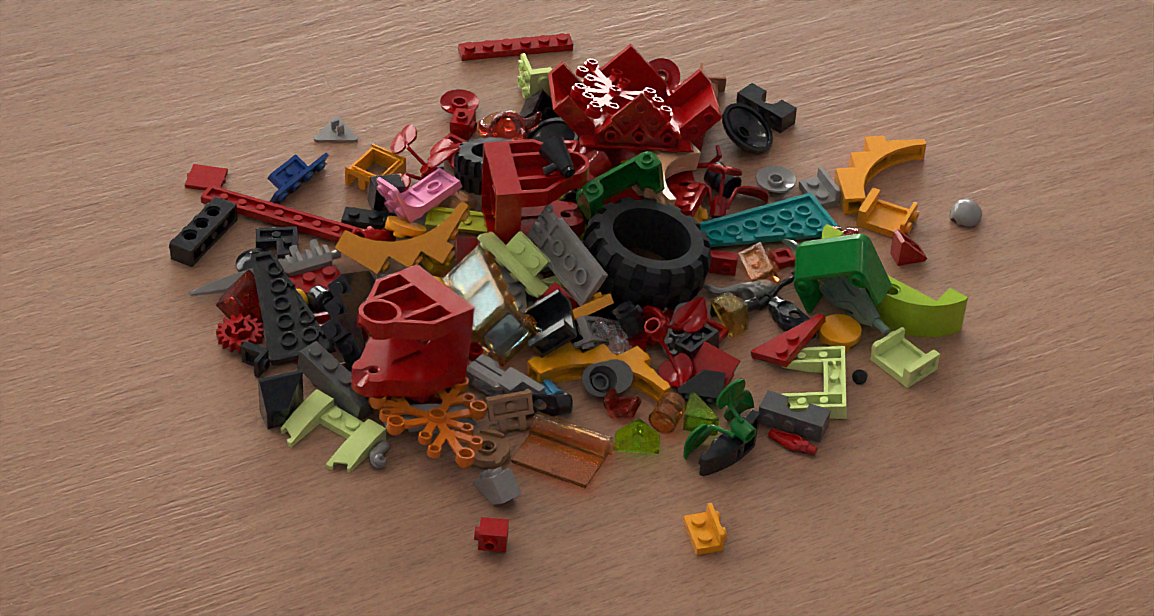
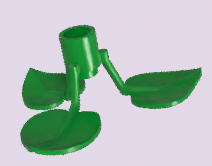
[683,378,757,459]

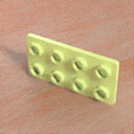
[477,231,551,298]

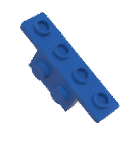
[267,153,329,203]

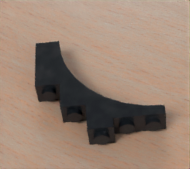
[320,270,375,373]

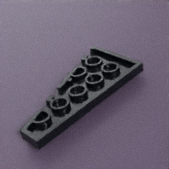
[251,250,336,366]

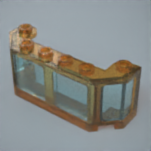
[442,245,539,367]

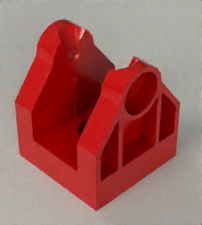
[481,139,589,261]
[351,265,475,398]

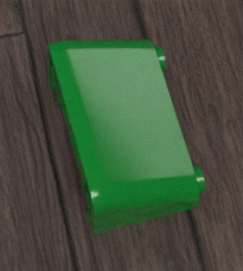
[576,152,665,221]

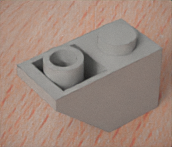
[473,467,521,505]

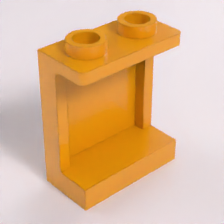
[856,188,919,238]

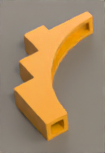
[834,136,926,214]
[335,201,471,276]
[527,341,671,406]

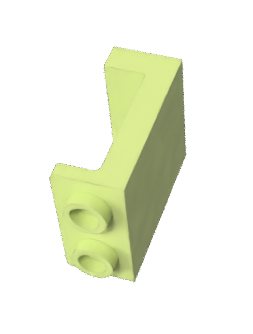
[870,327,940,388]

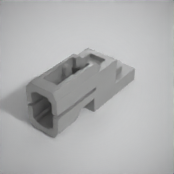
[466,354,545,407]

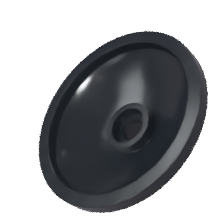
[722,103,773,153]
[524,117,579,143]

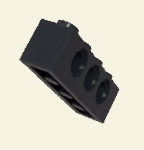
[169,196,238,267]

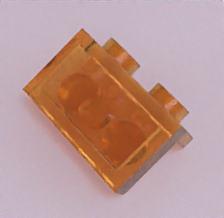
[738,242,780,282]

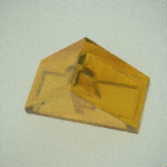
[710,292,749,338]

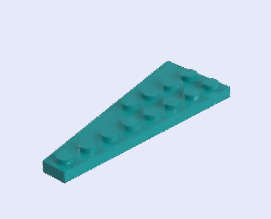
[699,192,841,247]

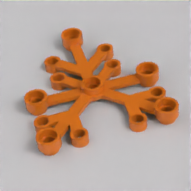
[368,377,487,468]

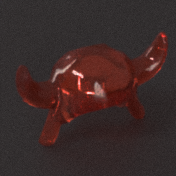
[479,110,542,140]

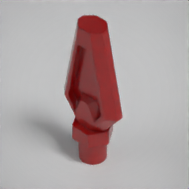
[768,429,818,456]

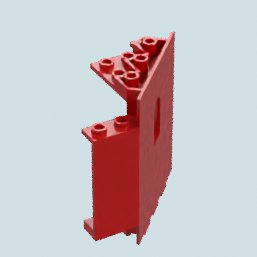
[548,44,722,152]

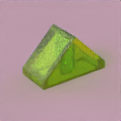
[683,392,719,436]
[614,418,660,454]

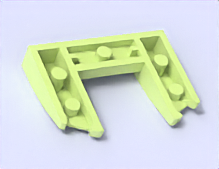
[782,346,847,419]
[280,389,386,473]

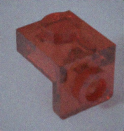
[603,388,642,418]

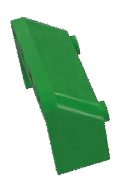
[794,234,892,313]

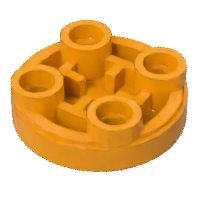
[385,216,427,239]
[818,314,862,352]

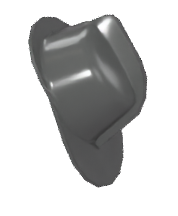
[582,359,633,397]

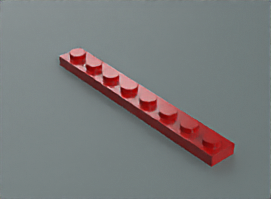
[201,185,359,243]

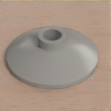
[756,165,796,193]

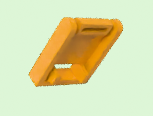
[572,292,614,320]

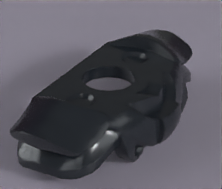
[769,297,819,339]
[513,391,573,419]

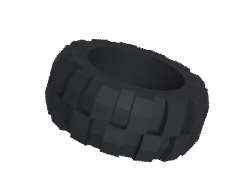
[582,197,712,311]

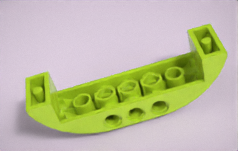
[819,224,968,337]

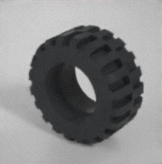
[454,137,514,196]

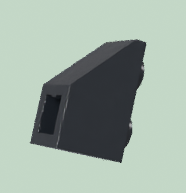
[678,370,726,404]

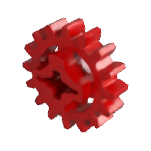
[216,314,264,353]

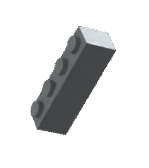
[297,341,374,420]

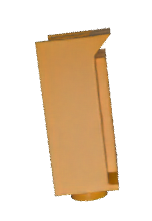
[345,144,406,190]

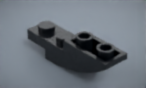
[698,409,760,476]

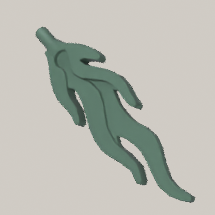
[782,239,891,335]

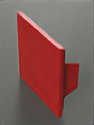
[690,341,740,388]

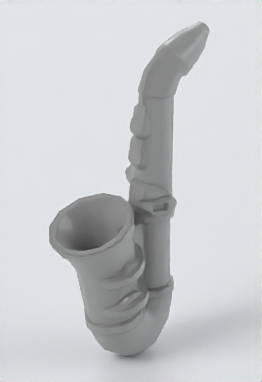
[704,279,775,300]

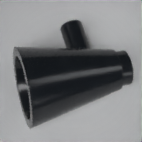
[539,136,575,178]

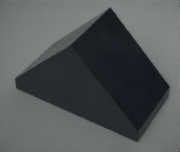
[367,174,406,211]

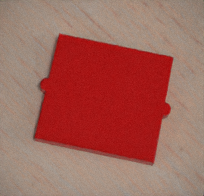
[185,164,228,190]

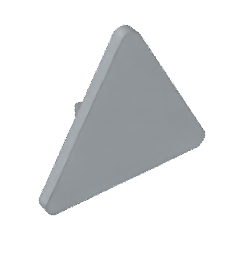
[314,116,358,142]

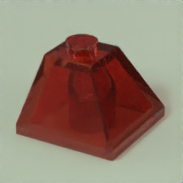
[216,270,263,324]

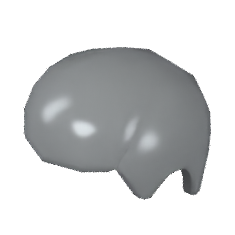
[949,199,982,227]

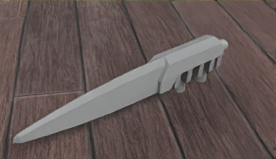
[188,239,341,296]

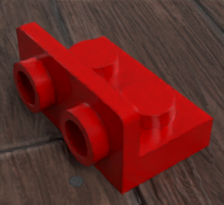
[708,250,739,276]

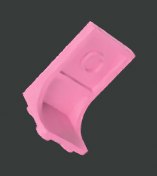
[376,168,462,223]

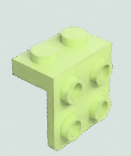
[517,53,552,99]

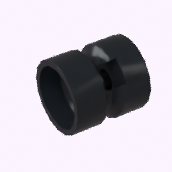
[704,162,742,199]

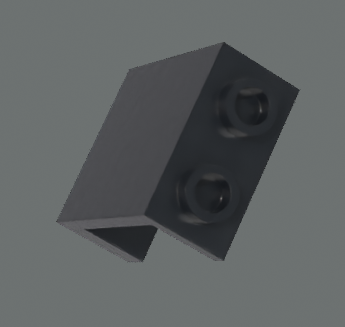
[523,289,577,358]

